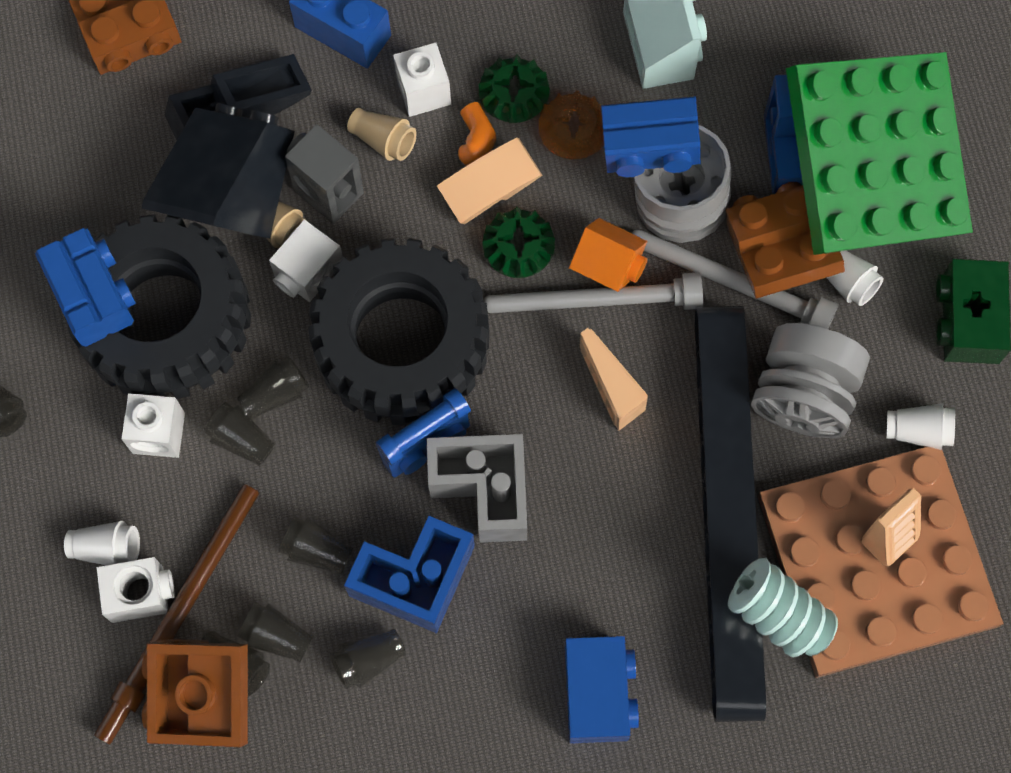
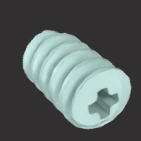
[728,558,838,658]

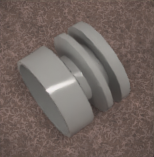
[634,125,731,243]
[751,323,870,438]

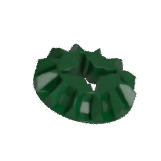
[479,54,550,123]
[482,206,555,278]

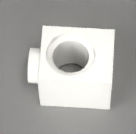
[393,43,451,117]
[269,219,343,302]
[121,393,185,458]
[96,557,175,623]

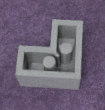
[427,434,527,543]

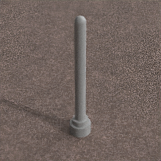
[631,230,839,329]
[483,272,703,313]

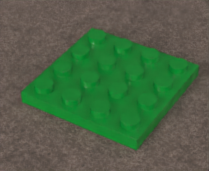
[786,52,973,255]

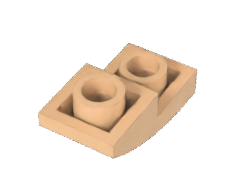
[437,137,543,224]

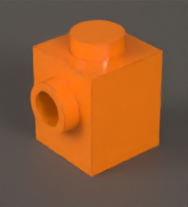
[569,218,648,292]

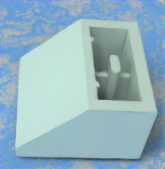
[623,0,707,89]

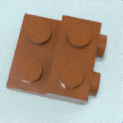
[69,0,182,75]
[725,182,845,299]
[142,639,248,747]

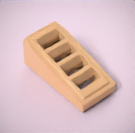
[580,328,648,431]
[861,488,921,566]

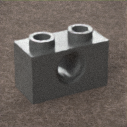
[285,124,364,224]

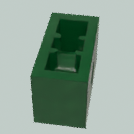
[936,259,1011,364]

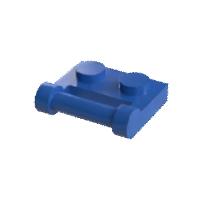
[375,388,471,479]

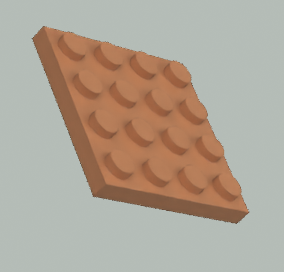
[758,447,1004,678]

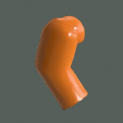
[458,102,497,166]

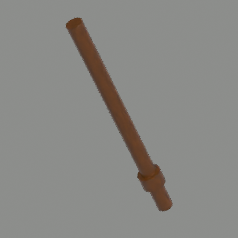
[93,484,260,745]

